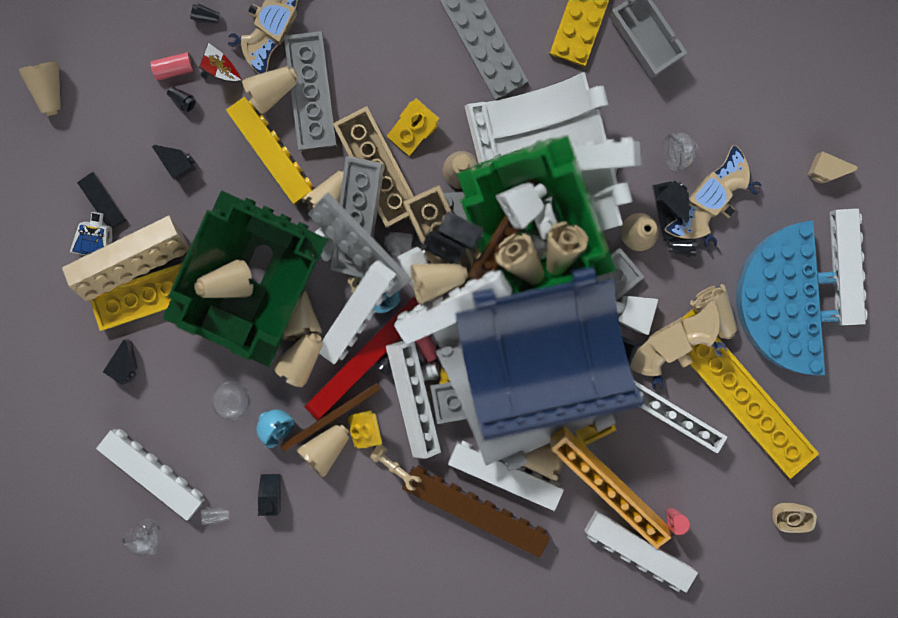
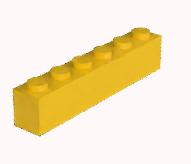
[226,97,314,206]

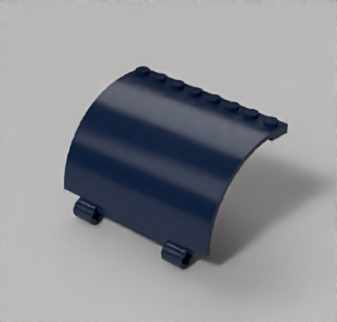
[455,267,643,442]

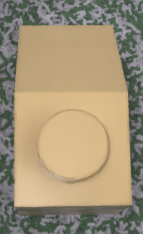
[808,151,858,184]

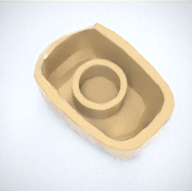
[772,503,817,533]

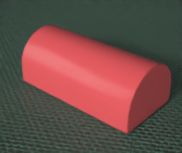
[151,52,194,81]
[414,335,438,362]
[666,508,690,535]

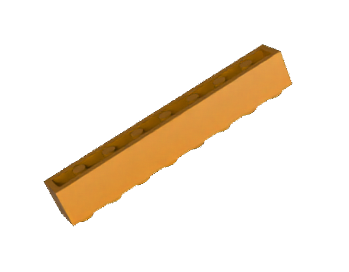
[550,426,671,549]

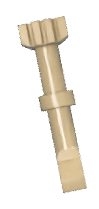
[370,445,421,491]

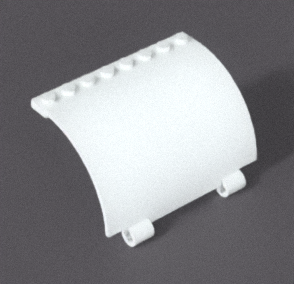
[464,72,633,245]

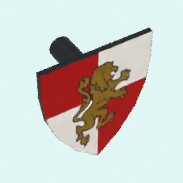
[199,43,241,82]

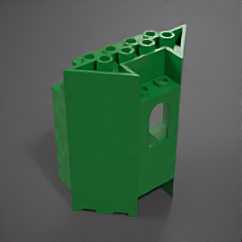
[457,135,616,295]

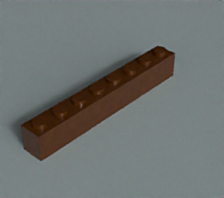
[402,465,550,558]

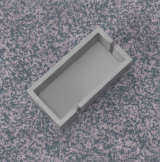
[609,0,687,79]

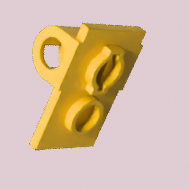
[387,98,440,156]
[347,410,382,448]

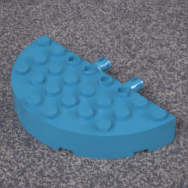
[736,221,839,375]

